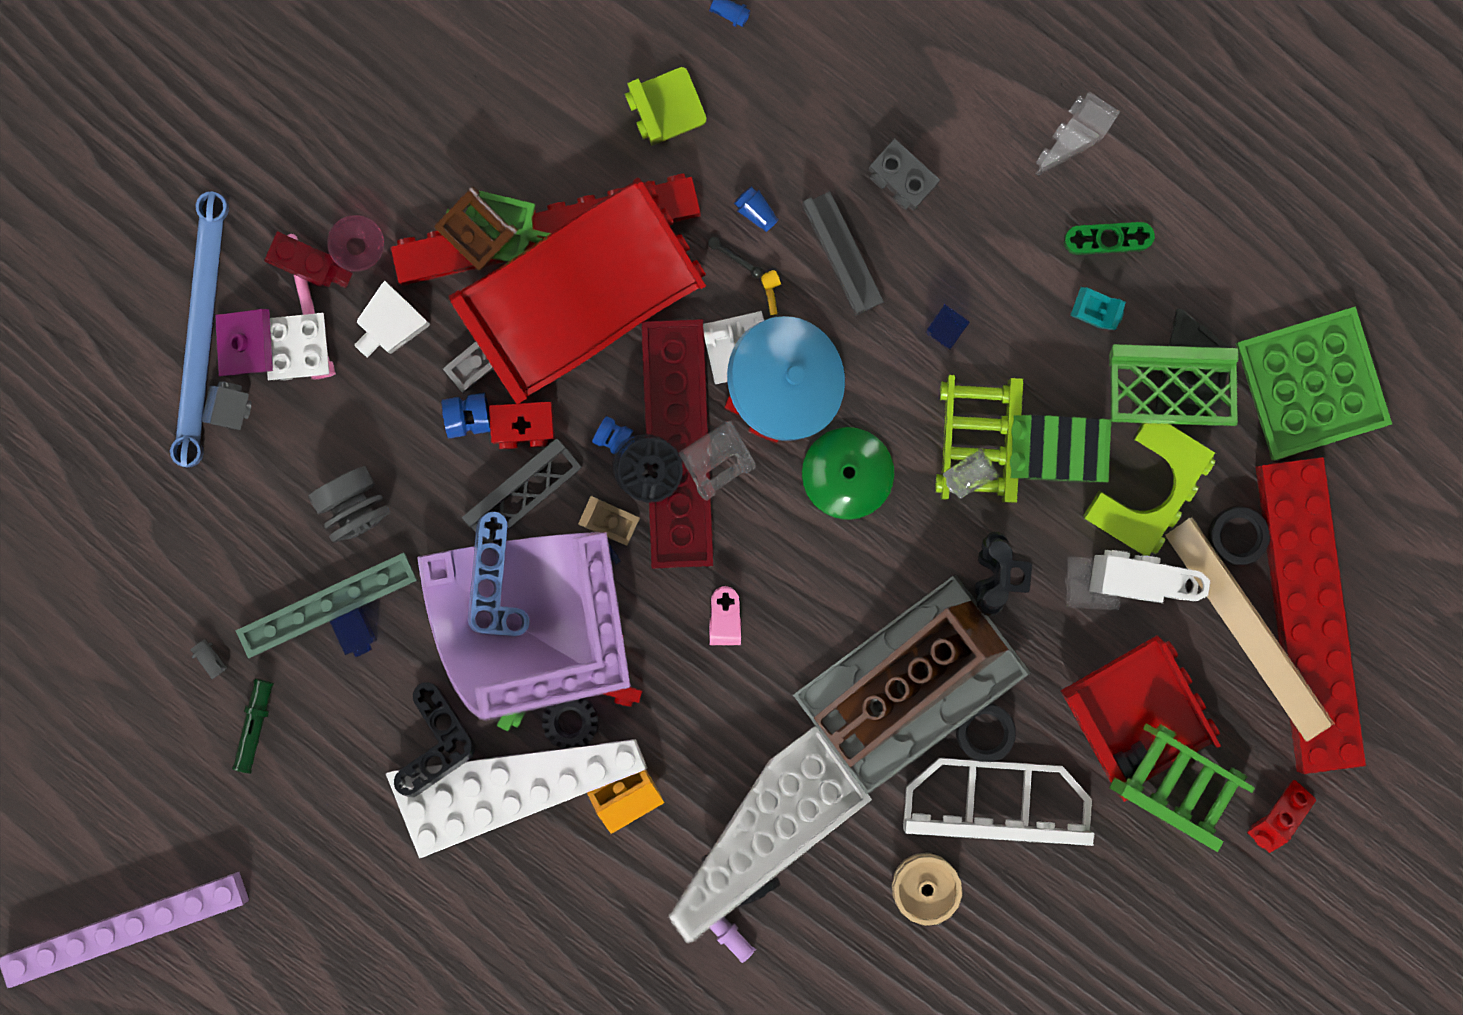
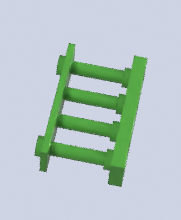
[1109,724,1255,852]

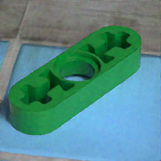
[1064,222,1155,255]

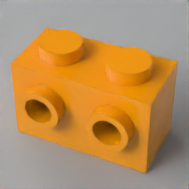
[587,770,664,834]

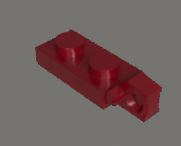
[264,231,353,288]

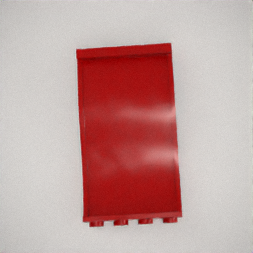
[448,177,706,404]

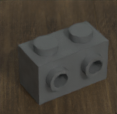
[868,139,940,211]
[201,381,252,430]

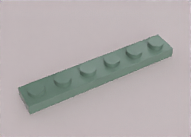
[235,552,418,659]

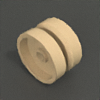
[891,853,962,926]

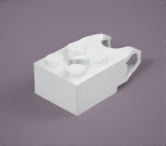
[1089,550,1210,603]

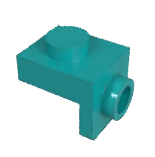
[1070,287,1126,330]

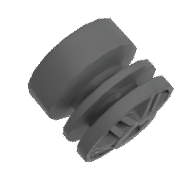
[308,466,391,543]

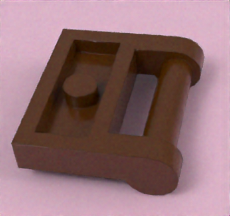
[434,186,519,271]

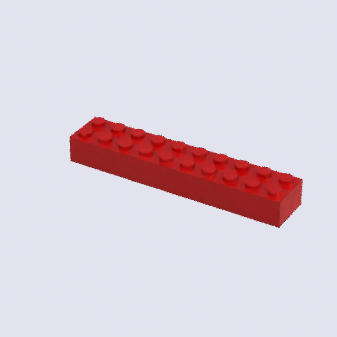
[1255,457,1366,774]

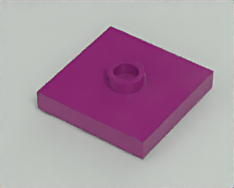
[215,309,273,377]

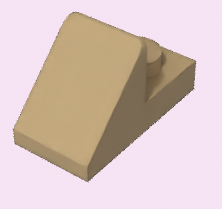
[578,496,640,546]

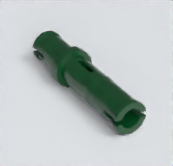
[232,679,274,774]

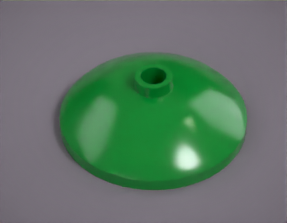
[802,427,894,520]

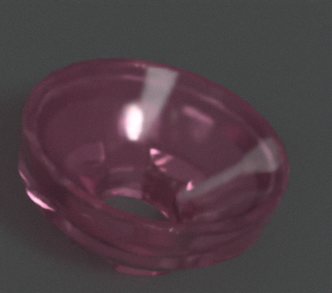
[328,215,384,272]

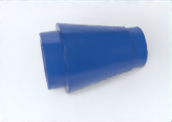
[734,186,779,232]

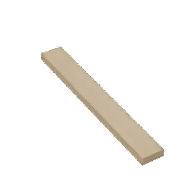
[1165,517,1335,742]

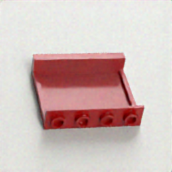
[1061,635,1221,802]

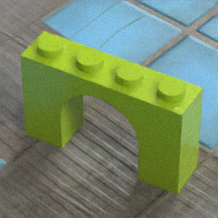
[1083,423,1216,556]

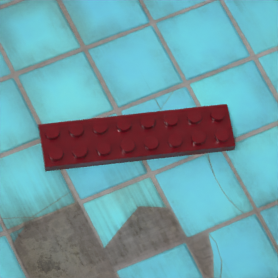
[641,319,713,569]

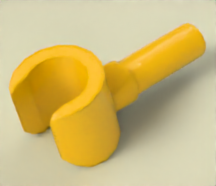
[761,270,781,315]

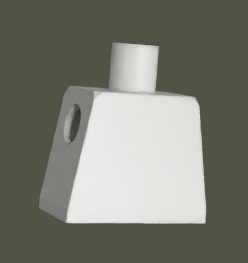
[354,281,430,358]

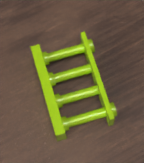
[935,375,1023,503]

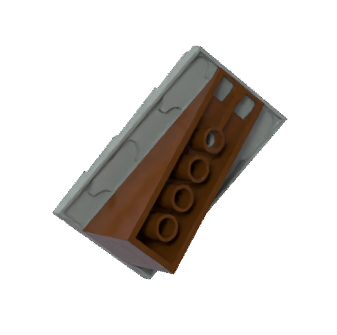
[793,575,1031,795]

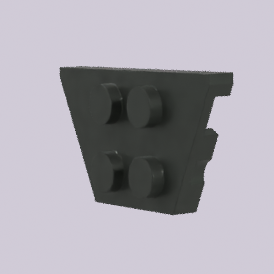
[1154,308,1231,416]

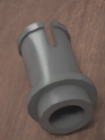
[190,639,228,680]

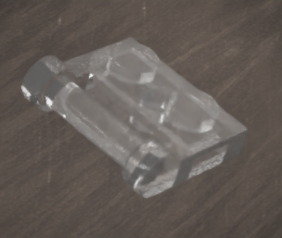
[678,421,756,501]

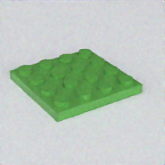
[1236,306,1392,461]

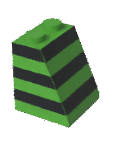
[1010,415,1111,482]

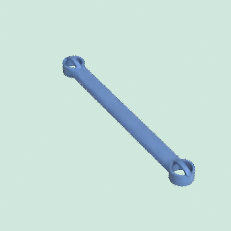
[170,191,229,467]

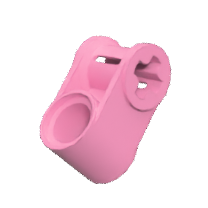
[709,586,741,645]

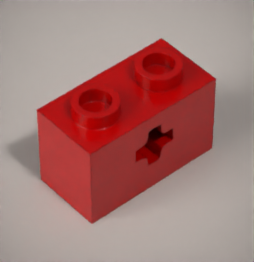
[489,402,555,449]

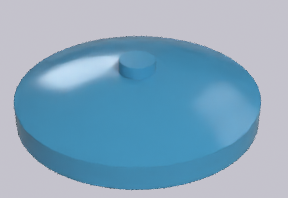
[727,316,845,441]

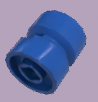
[442,392,491,439]

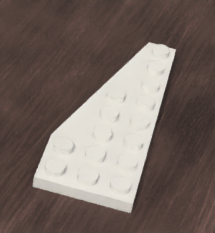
[669,726,872,943]

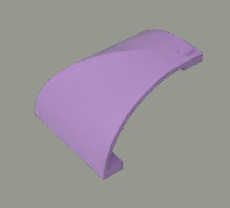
[417,532,630,720]

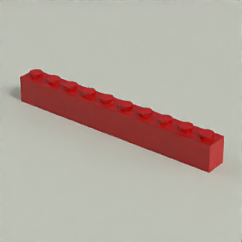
[391,174,701,286]

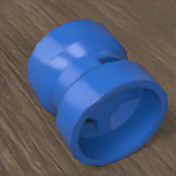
[592,416,633,454]

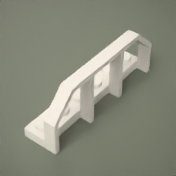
[903,757,1094,846]

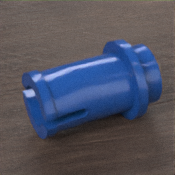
[709,0,751,27]

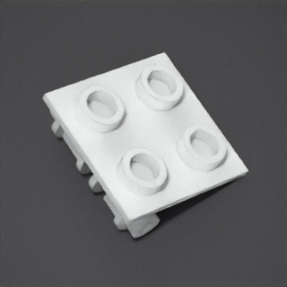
[703,311,764,385]
[267,313,329,380]

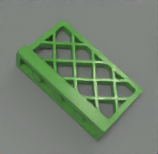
[1109,344,1238,426]

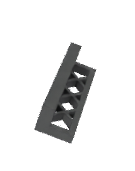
[802,191,884,316]
[462,438,582,544]

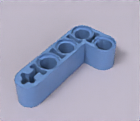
[468,512,530,636]

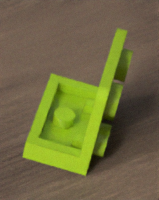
[625,67,707,146]

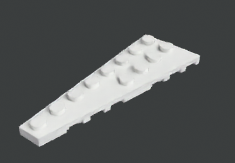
[386,739,647,859]

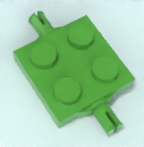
[446,190,551,262]

